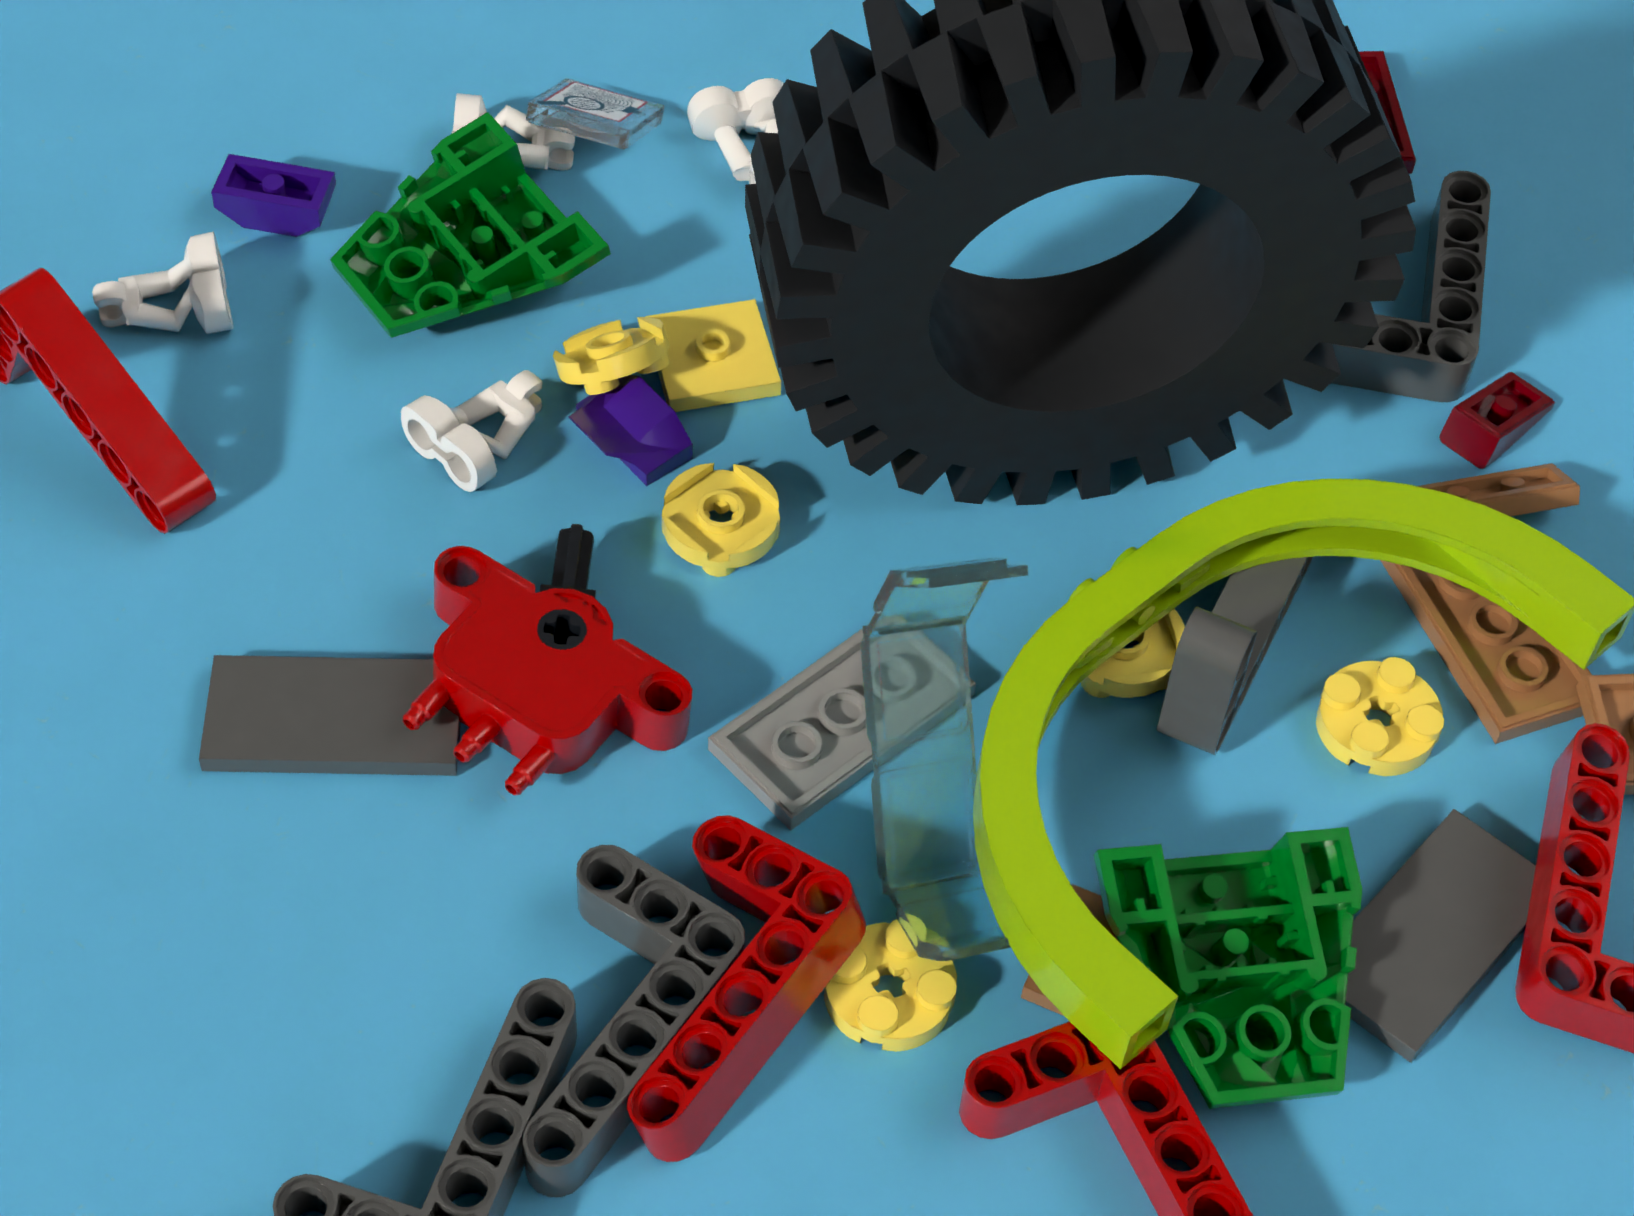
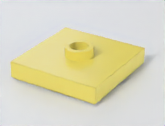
[645,299,781,412]

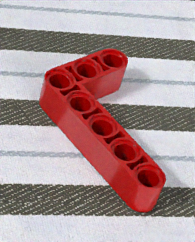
[0,267,216,534]
[1515,723,1634,1053]
[627,815,866,1162]
[959,1022,1253,1216]

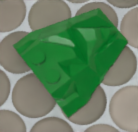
[330,112,611,338]
[1093,827,1362,1109]

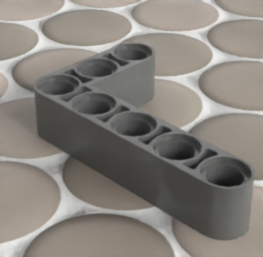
[1332,171,1491,402]
[1157,557,1313,755]
[523,845,745,1197]
[272,978,577,1216]

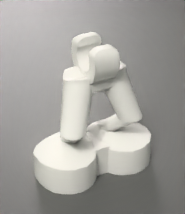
[687,78,784,184]
[452,93,575,170]
[92,231,233,334]
[401,370,542,492]

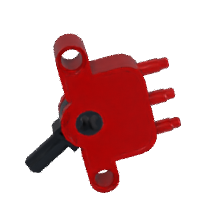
[403,524,692,795]

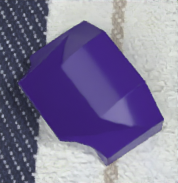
[211,154,336,237]
[568,375,693,486]

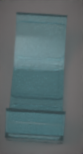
[861,558,1028,961]

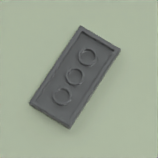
[199,655,461,776]
[1345,809,1536,1063]

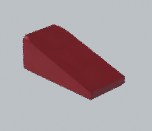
[1439,372,1556,469]

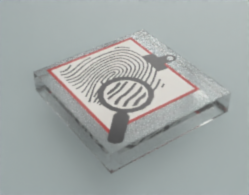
[526,78,665,150]

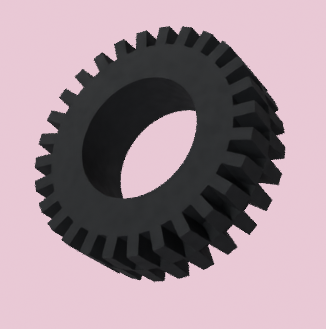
[745,0,1416,505]

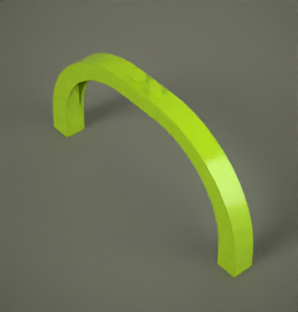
[973,478,1634,1070]

